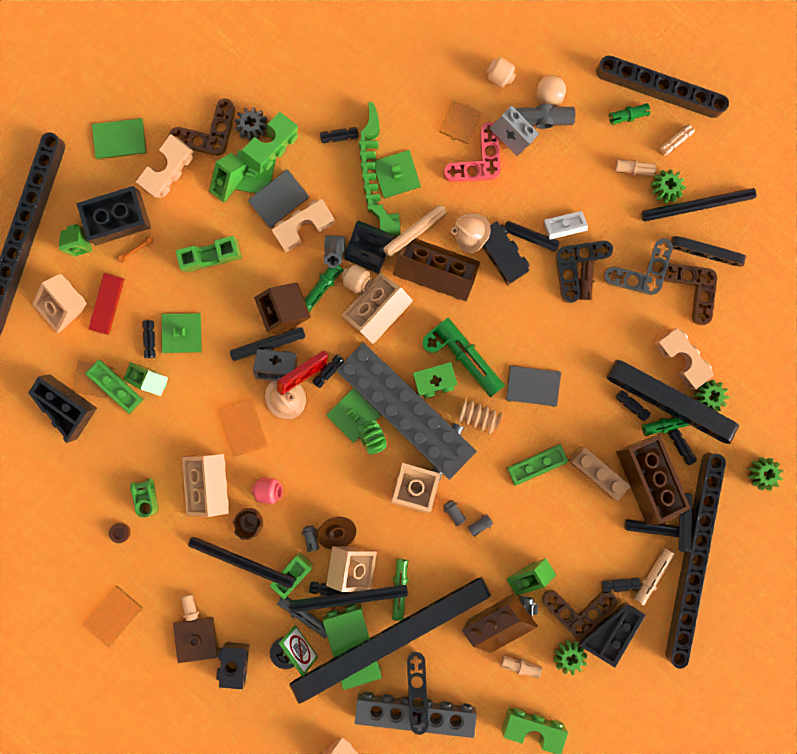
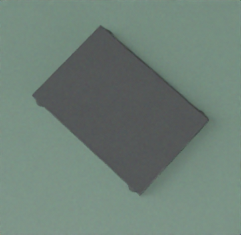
[248,169,309,228]
[506,365,561,407]

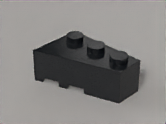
[28,374,97,443]
[578,601,646,668]

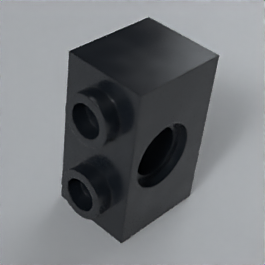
[216,642,250,690]

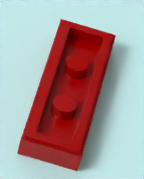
[88,273,125,335]
[277,350,328,395]

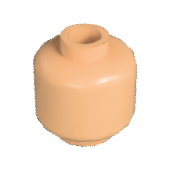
[486,57,516,88]
[342,265,372,294]

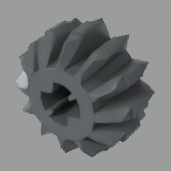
[235,107,268,141]

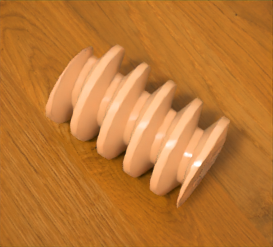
[459,398,503,434]

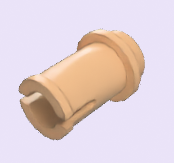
[181,594,199,621]

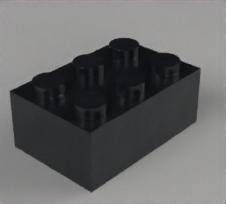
[76,186,151,245]

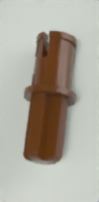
[579,261,595,300]

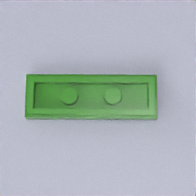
[85,359,144,414]
[507,444,568,486]

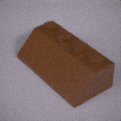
[393,238,480,302]
[616,435,691,525]

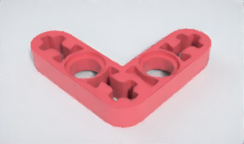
[444,122,501,182]

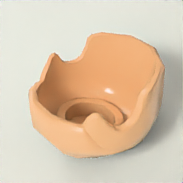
[536,75,566,107]

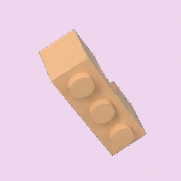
[136,134,195,198]
[272,199,336,253]
[654,328,715,390]

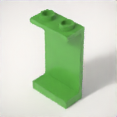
[323,604,382,690]

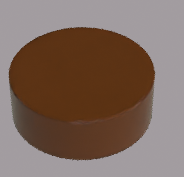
[109,523,131,543]

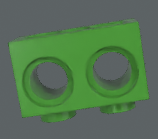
[270,552,313,599]

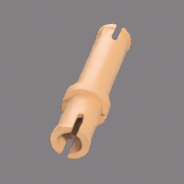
[634,548,675,605]

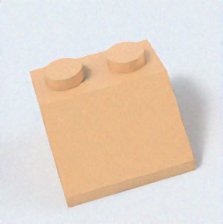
[32,274,87,333]
[390,463,441,514]
[326,546,377,592]

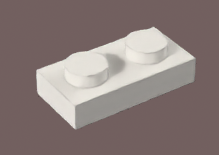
[544,211,588,240]

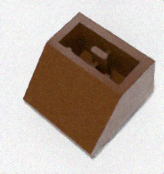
[254,282,311,336]

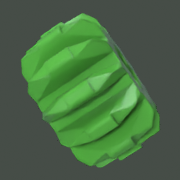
[651,169,686,203]
[693,379,730,412]
[358,420,387,455]
[747,457,784,491]
[553,639,588,675]

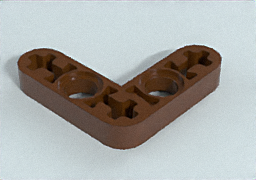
[169,99,235,156]
[658,263,717,325]
[542,590,617,638]

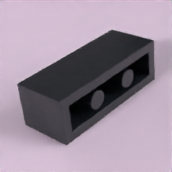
[482,221,530,285]

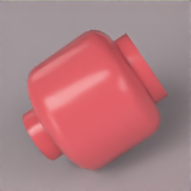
[252,477,283,504]

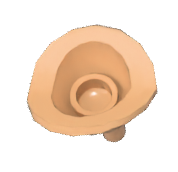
[451,213,491,253]
[265,381,306,419]

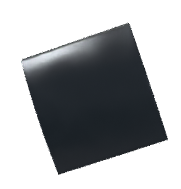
[343,220,394,274]

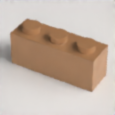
[568,446,631,501]

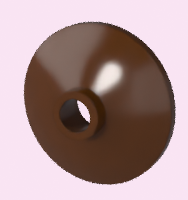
[317,517,357,549]

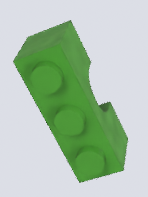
[241,112,298,174]
[175,236,242,273]
[501,708,568,754]

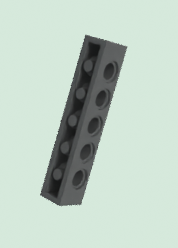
[355,692,477,738]

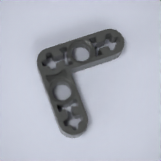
[604,238,673,295]

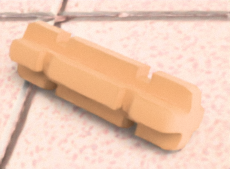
[660,124,695,156]

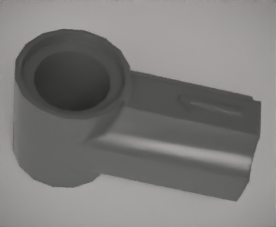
[324,235,345,268]

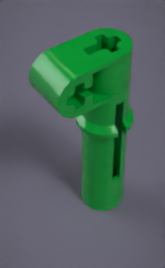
[422,317,505,398]

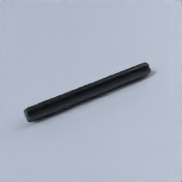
[641,188,757,222]
[188,537,295,588]
[289,585,408,612]

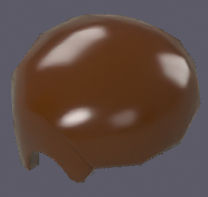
[233,508,263,540]

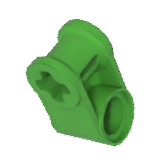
[130,478,158,518]

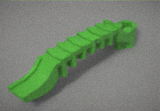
[359,102,401,237]

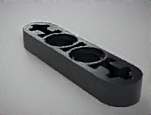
[671,236,746,267]
[407,652,429,735]

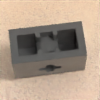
[253,349,297,382]

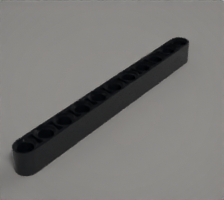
[0,132,65,335]
[665,453,726,669]
[289,577,491,704]

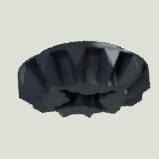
[270,637,294,669]

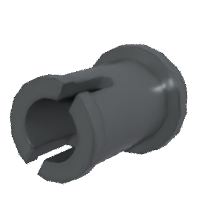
[443,500,466,526]
[468,514,494,537]
[301,525,319,552]

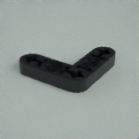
[556,241,613,303]

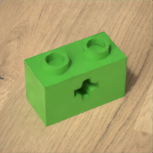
[413,362,458,398]

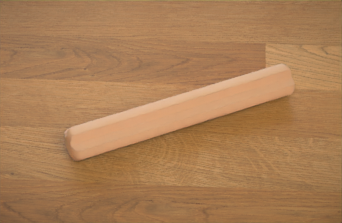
[384,205,447,257]

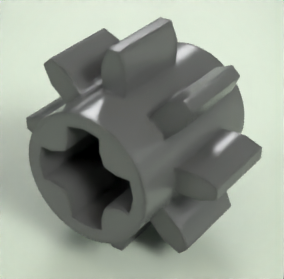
[519,596,538,617]

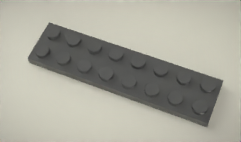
[336,342,477,480]

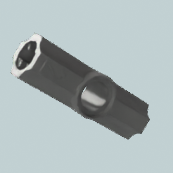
[515,104,575,129]

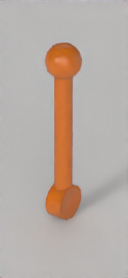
[118,236,153,263]

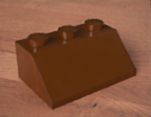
[462,593,538,653]

